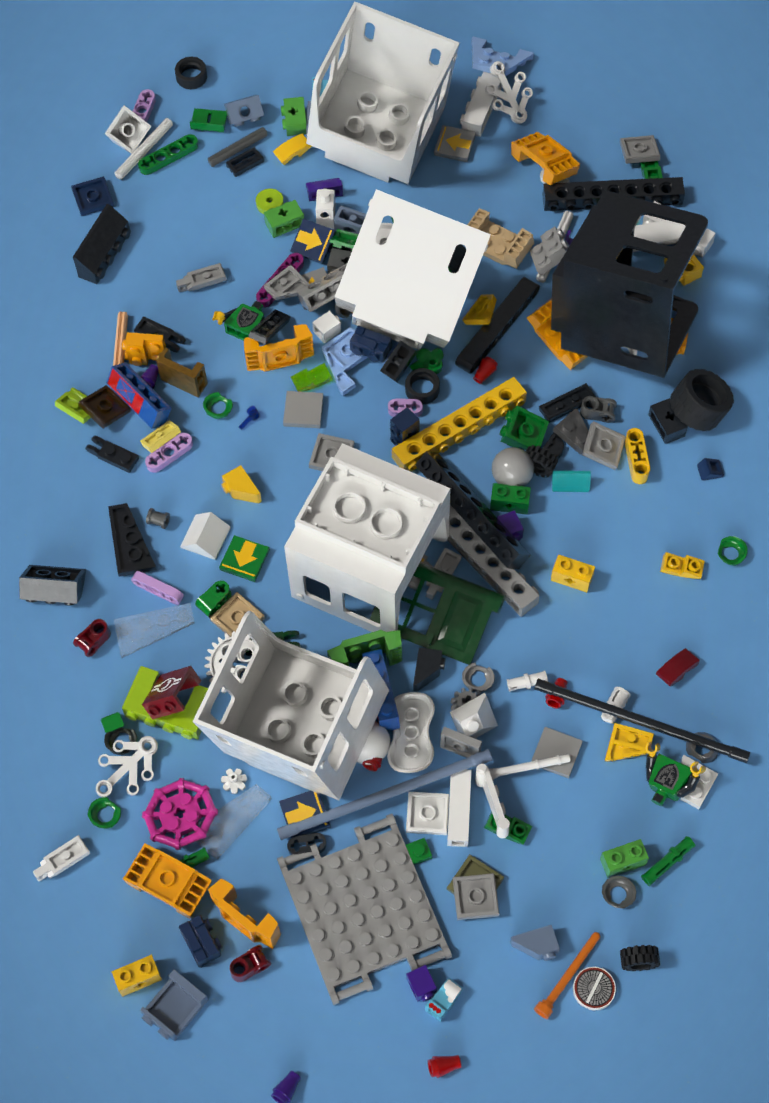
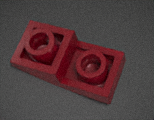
[656,648,700,686]

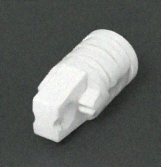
[601,687,631,724]

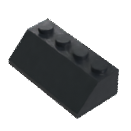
[73,204,131,284]

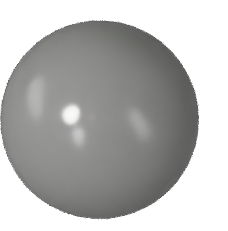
[492,447,534,487]

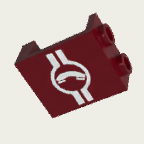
[142,666,201,720]

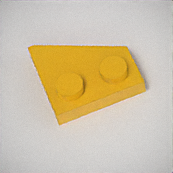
[462,294,497,325]
[605,723,654,762]

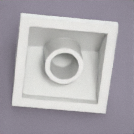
[105,105,151,154]
[180,512,231,560]

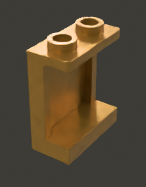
[156,348,208,397]

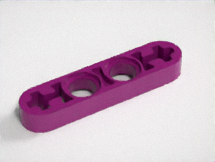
[256,253,304,307]

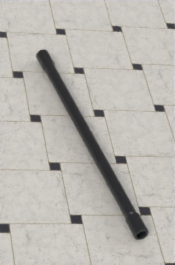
[534,678,750,763]

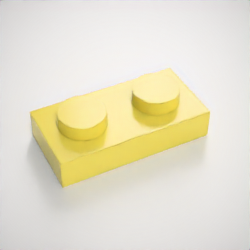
[140,420,181,453]

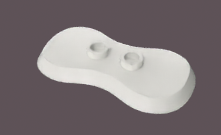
[387,692,435,773]

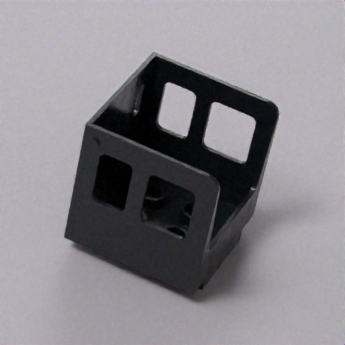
[551,190,708,378]

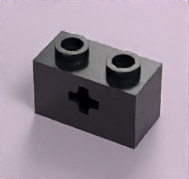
[380,340,418,382]
[648,398,688,444]

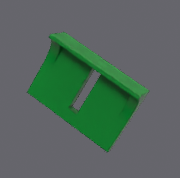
[190,108,227,132]
[329,229,359,251]

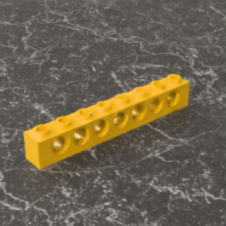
[392,377,527,471]

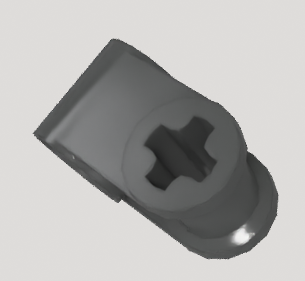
[580,396,617,423]

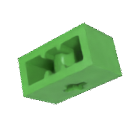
[281,97,307,136]
[264,200,304,238]
[600,839,649,878]

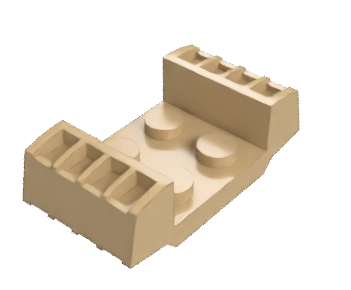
[467,208,534,269]

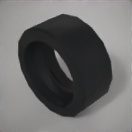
[175,56,207,90]
[405,368,440,404]

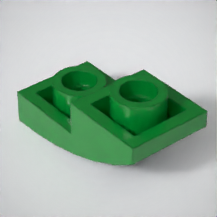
[484,811,532,845]

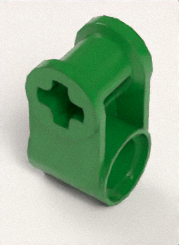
[195,580,232,618]

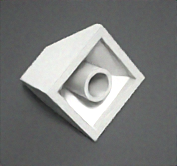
[450,693,498,739]

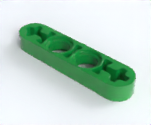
[138,134,198,175]

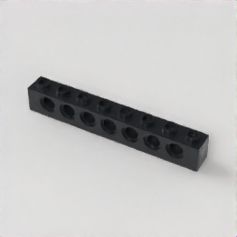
[542,177,685,211]
[415,451,531,569]

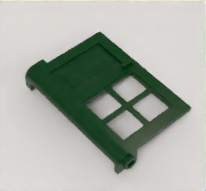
[369,563,506,665]

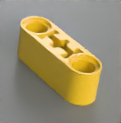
[625,428,650,484]

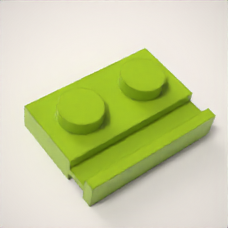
[55,387,91,424]

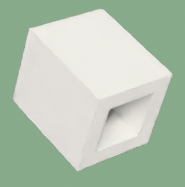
[312,311,342,344]

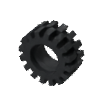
[526,445,558,477]
[620,945,660,971]

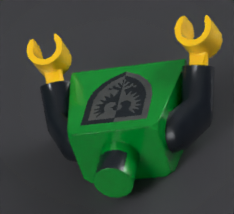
[212,301,265,341]
[645,742,706,806]

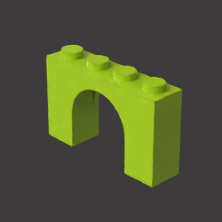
[122,666,208,739]

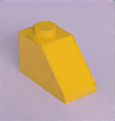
[221,465,262,504]

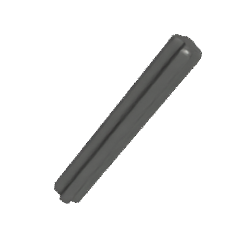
[208,127,267,167]

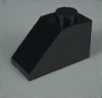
[413,647,446,692]

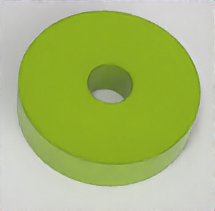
[256,188,284,214]

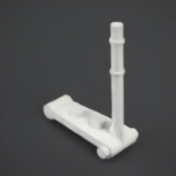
[475,754,570,838]

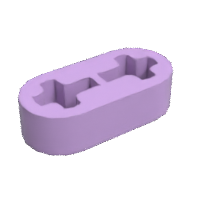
[388,399,423,417]

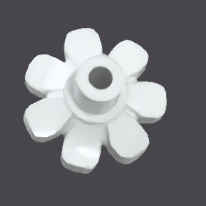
[221,769,247,794]

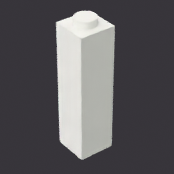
[447,769,471,847]

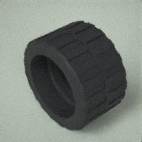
[670,369,734,431]

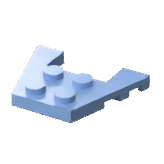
[471,36,534,76]
[322,327,394,396]

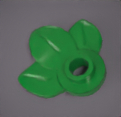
[410,348,444,374]

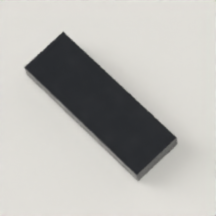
[539,383,596,423]

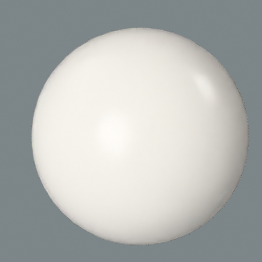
[357,721,390,765]

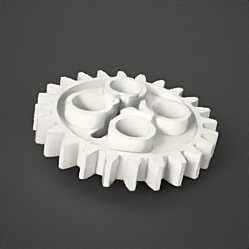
[204,631,256,693]

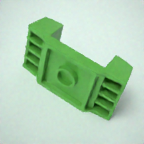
[327,630,402,666]

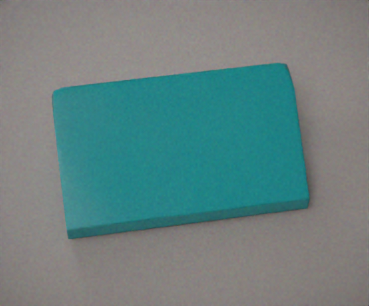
[552,470,591,492]

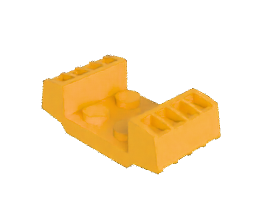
[511,132,580,185]
[526,298,588,370]
[244,324,314,372]
[123,843,212,919]
[208,879,281,949]

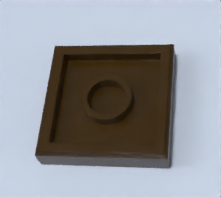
[78,385,131,428]

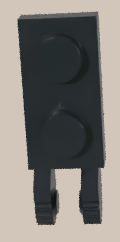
[134,317,186,353]
[85,435,139,473]

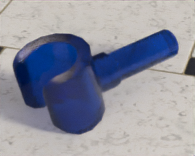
[239,406,259,430]

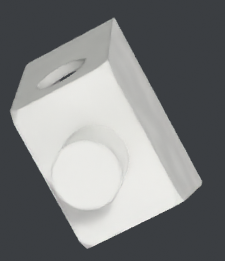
[316,189,336,230]

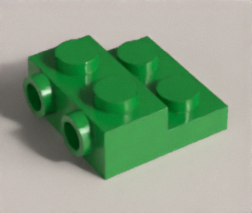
[499,405,549,450]

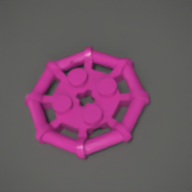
[142,778,218,850]

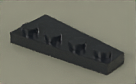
[108,503,157,577]

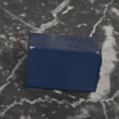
[697,458,724,480]

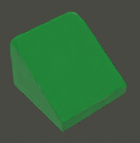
[101,712,124,733]

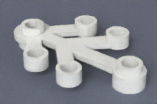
[485,61,533,124]
[96,736,158,797]

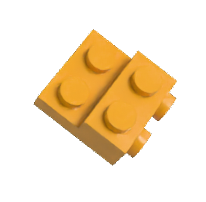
[122,332,166,366]

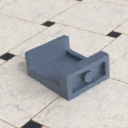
[140,969,208,1041]

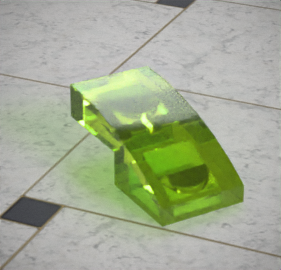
[291,363,333,392]

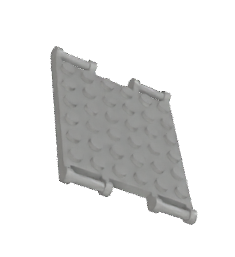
[277,813,452,1005]

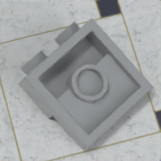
[530,226,569,275]

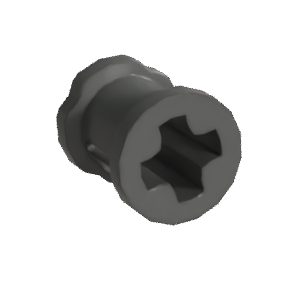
[146,508,170,529]

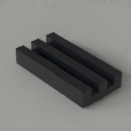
[226,147,264,177]

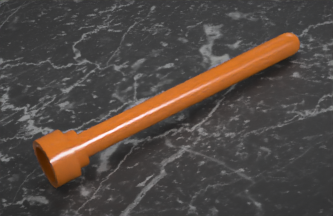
[534,932,600,1019]

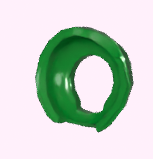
[203,392,233,419]
[718,536,748,565]
[88,797,121,829]

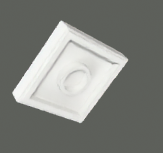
[406,791,449,835]

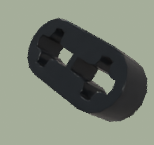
[287,833,326,855]

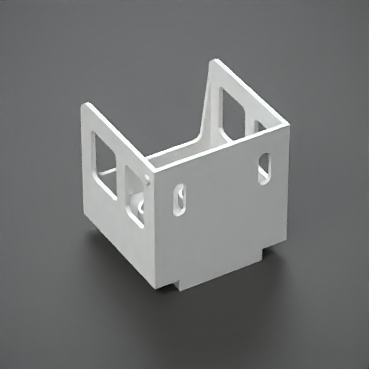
[306,1,459,184]
[335,189,491,350]
[284,443,450,632]
[193,611,389,800]

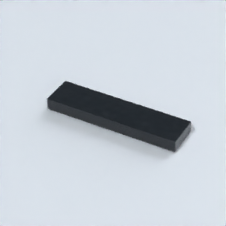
[248,309,291,344]

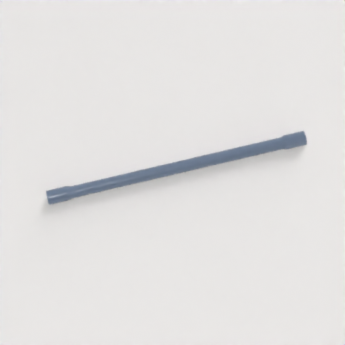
[277,749,493,840]

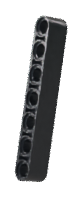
[455,277,540,374]

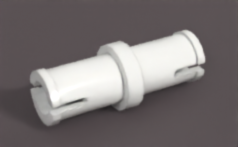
[506,671,548,692]

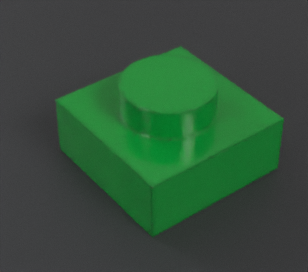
[405,838,432,865]

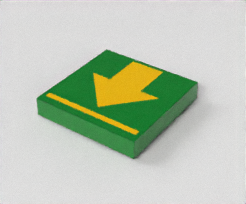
[219,535,270,582]

